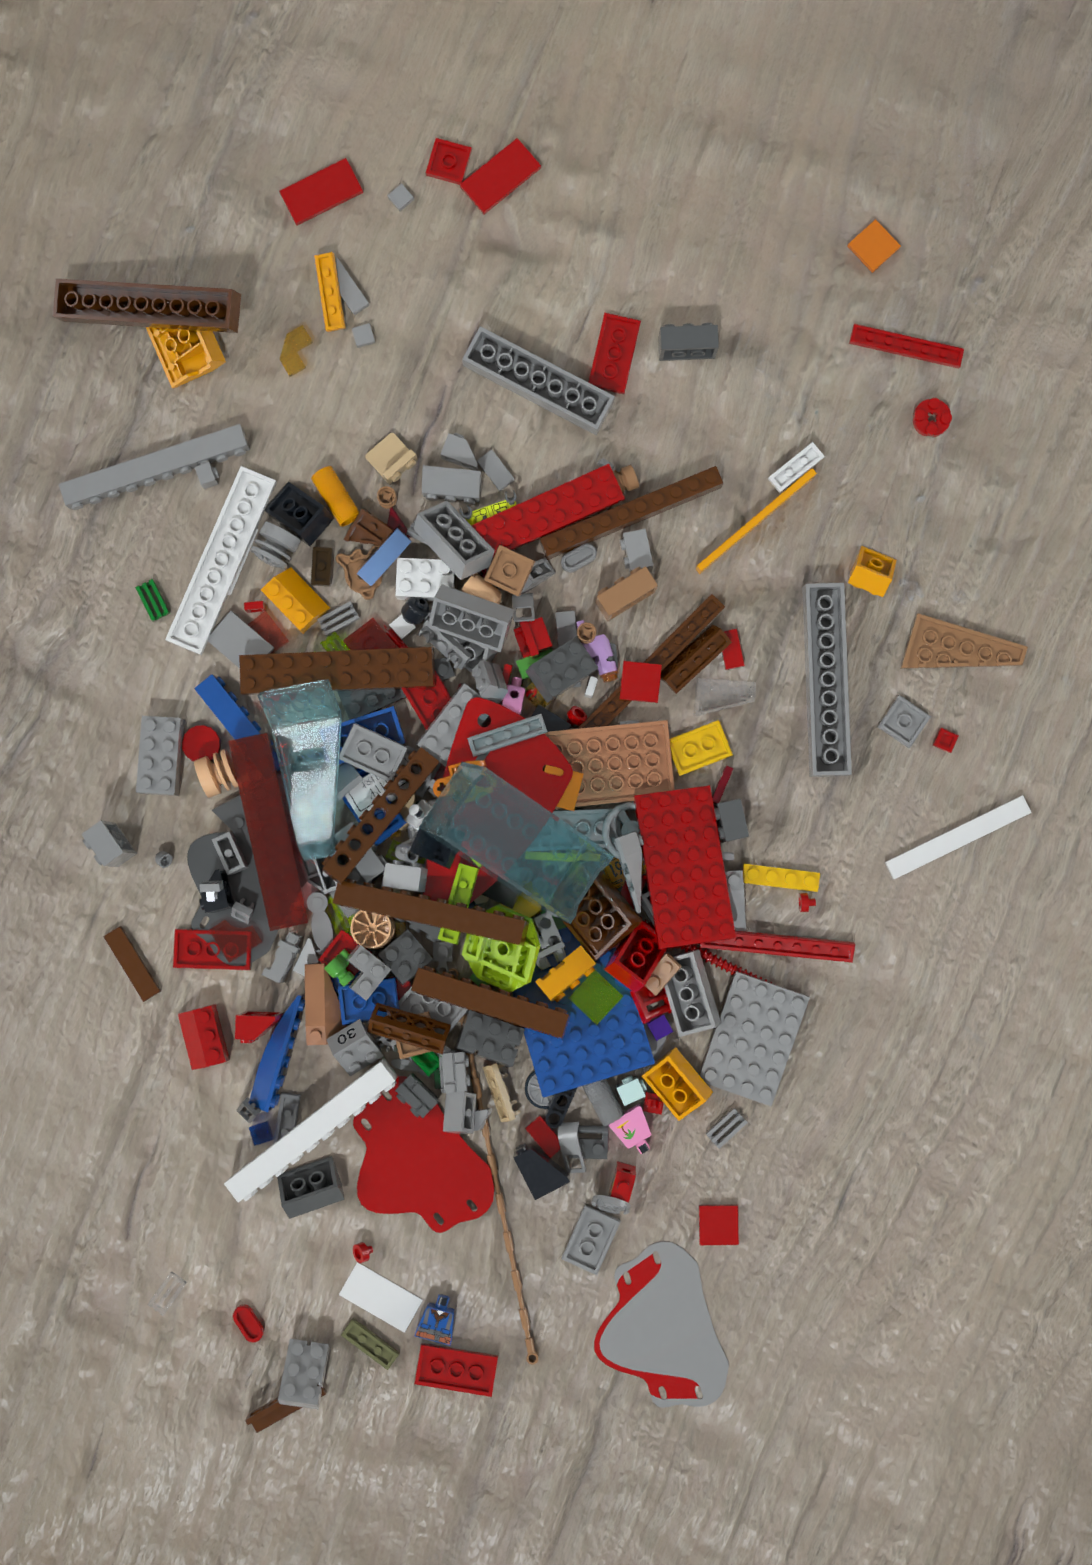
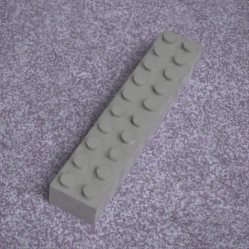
[802,583,852,777]

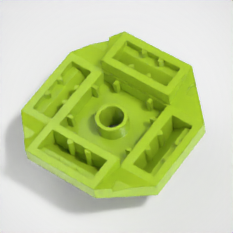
[462,905,540,992]

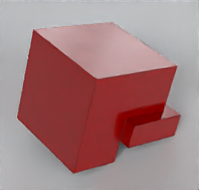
[513,617,552,659]

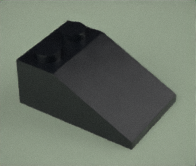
[264,481,335,547]

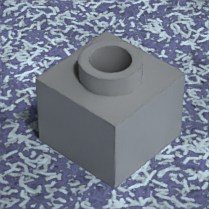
[195,462,219,489]

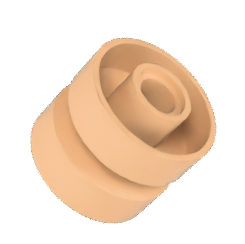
[350,910,396,950]

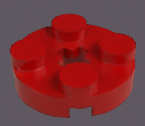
[913,398,952,437]

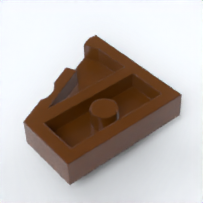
[343,508,395,546]

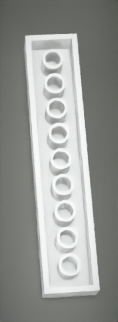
[224,1058,398,1203]

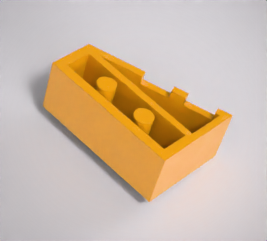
[535,946,596,1003]

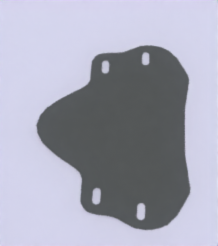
[187,815,307,966]

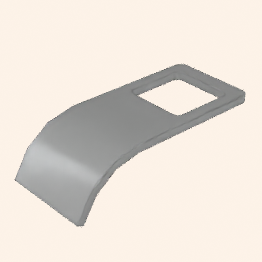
[512,593,535,622]
[558,1122,586,1173]

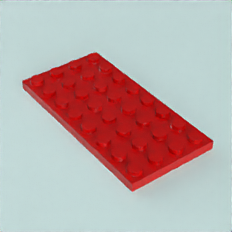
[634,785,736,950]

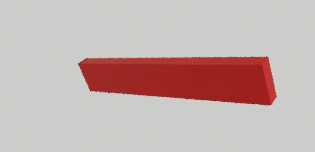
[849,324,964,369]

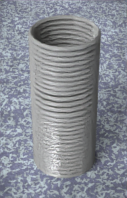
[582,1079,625,1126]

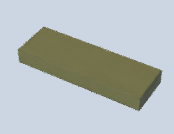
[341,1318,400,1370]

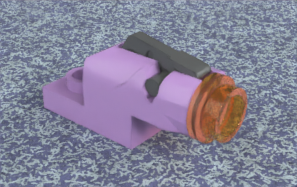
[576,620,619,683]

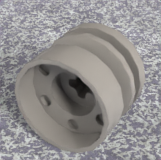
[250,522,301,570]

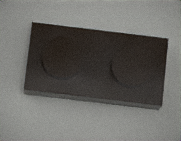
[311,547,333,587]

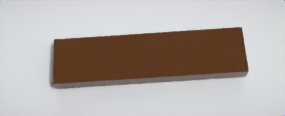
[103,926,161,1002]

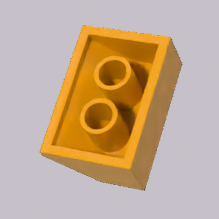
[261,567,330,634]
[642,1047,713,1121]

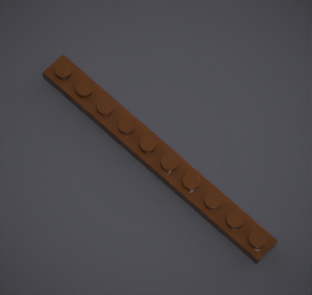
[578,594,725,729]

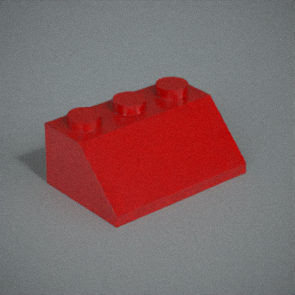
[178,1004,230,1070]
[235,1011,284,1043]

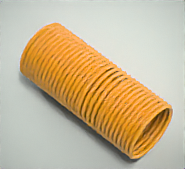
[311,466,359,527]

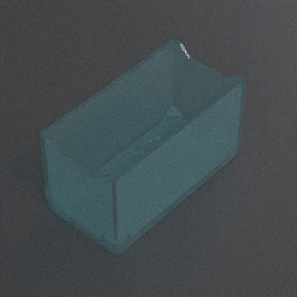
[419,762,614,924]

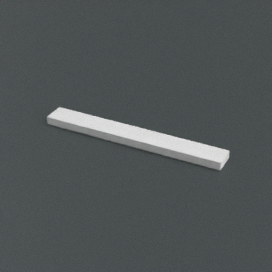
[885,795,1032,879]

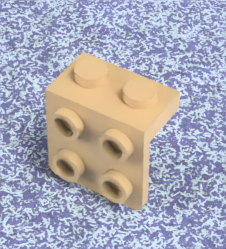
[366,433,418,485]

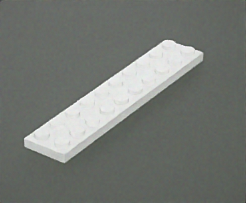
[165,466,277,655]

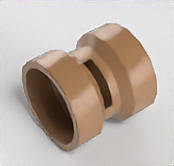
[377,486,397,509]
[577,622,596,644]

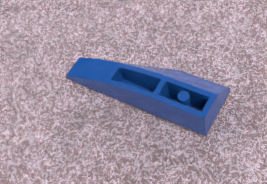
[249,994,305,1112]

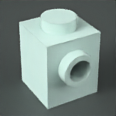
[616,1075,647,1106]

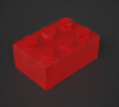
[604,921,667,993]

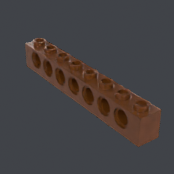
[322,747,439,885]

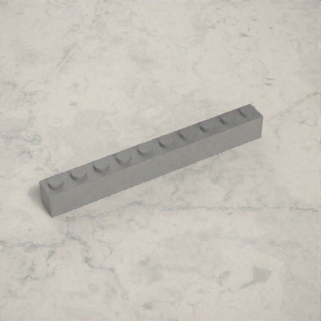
[59,424,250,510]

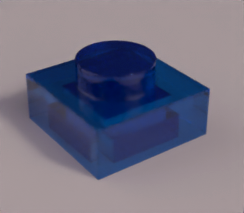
[249,1121,274,1146]

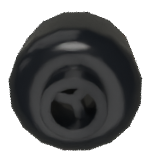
[401,597,430,624]

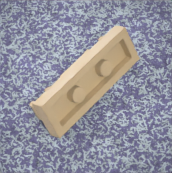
[482,1063,520,1122]

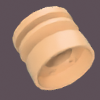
[194,749,240,798]

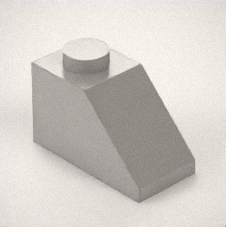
[441,433,478,471]
[521,557,555,594]

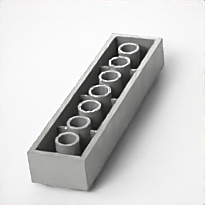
[462,326,615,436]

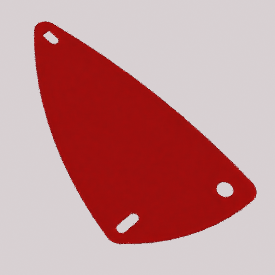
[423,697,573,904]

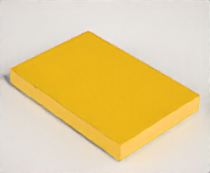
[669,720,733,776]

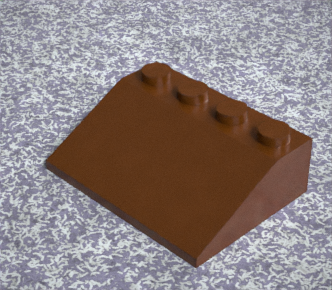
[548,862,643,961]

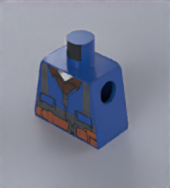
[415,1294,455,1346]

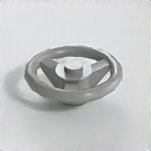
[602,802,644,861]

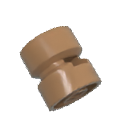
[613,464,639,494]

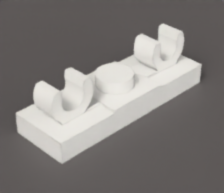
[768,442,825,493]

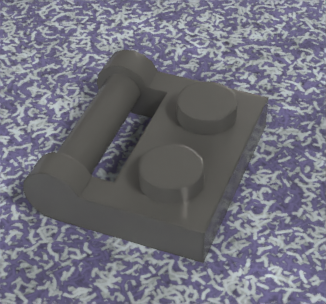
[569,1124,609,1159]

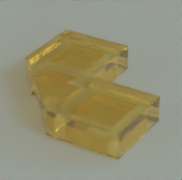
[279,325,313,377]

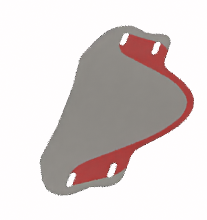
[594,1241,729,1408]

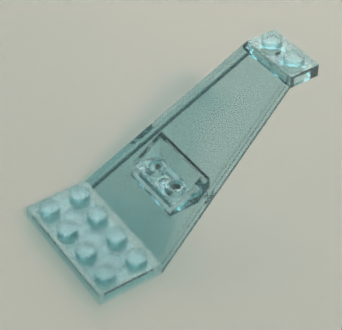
[257,679,342,861]

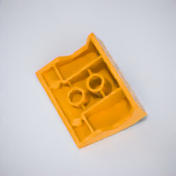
[146,327,226,388]

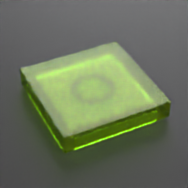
[568,970,623,1025]

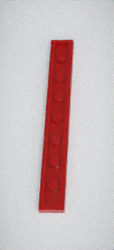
[699,930,855,963]

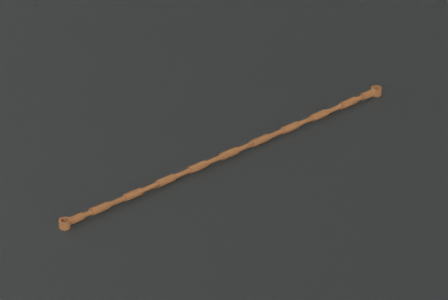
[449,968,539,1365]

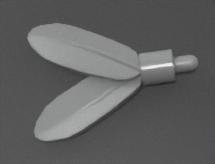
[391,1057,431,1078]

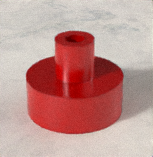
[567,706,587,726]
[798,893,816,912]
[353,1242,373,1264]

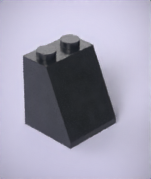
[513,1143,570,1200]

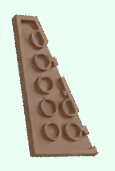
[900,614,1028,669]

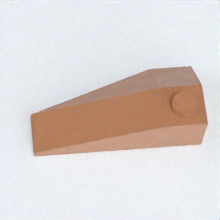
[305,963,347,1045]

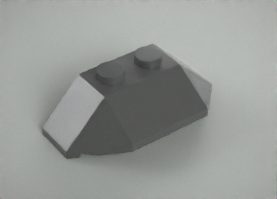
[294,815,344,894]

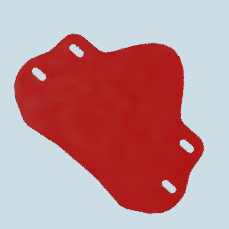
[353,1076,494,1233]

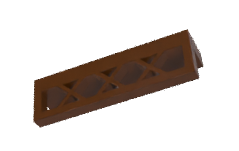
[660,624,732,694]
[368,1003,451,1054]
[245,1385,326,1433]

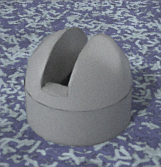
[155,851,172,868]

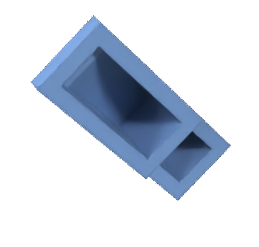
[357,528,412,586]

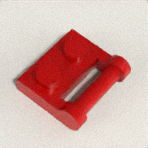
[630,986,672,1024]

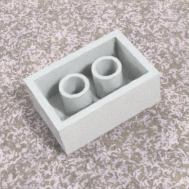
[395,558,455,601]

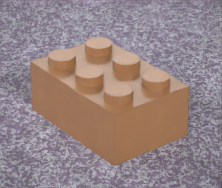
[595,566,658,622]

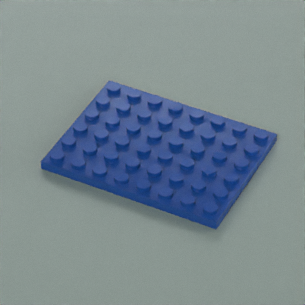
[505,927,655,1098]

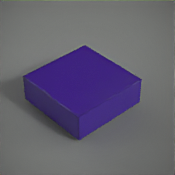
[647,1014,673,1041]

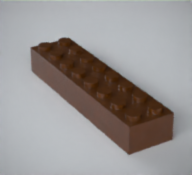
[411,966,570,1039]

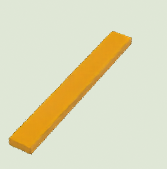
[696,468,817,574]

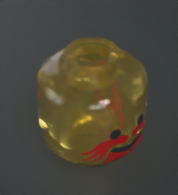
[525,682,553,708]

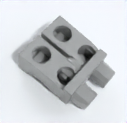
[534,911,566,971]
[262,932,303,983]

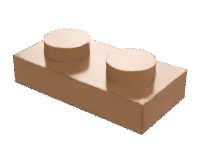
[645,953,682,996]

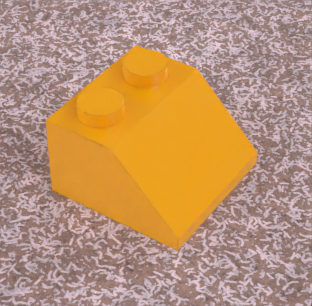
[848,546,897,597]

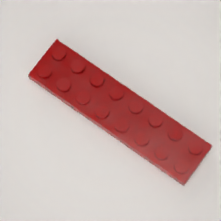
[471,464,625,559]

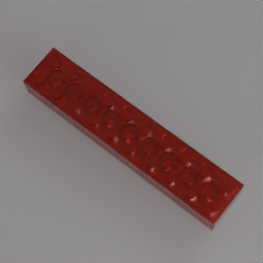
[229,732,309,931]

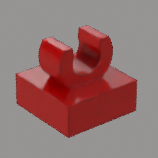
[642,1091,664,1115]

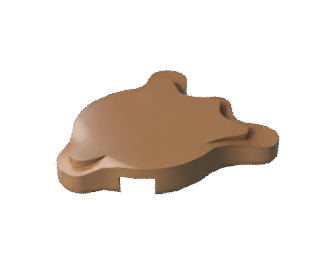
[335,545,383,600]

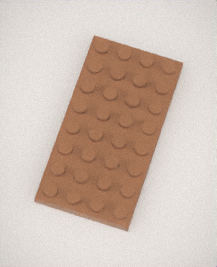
[542,720,674,809]

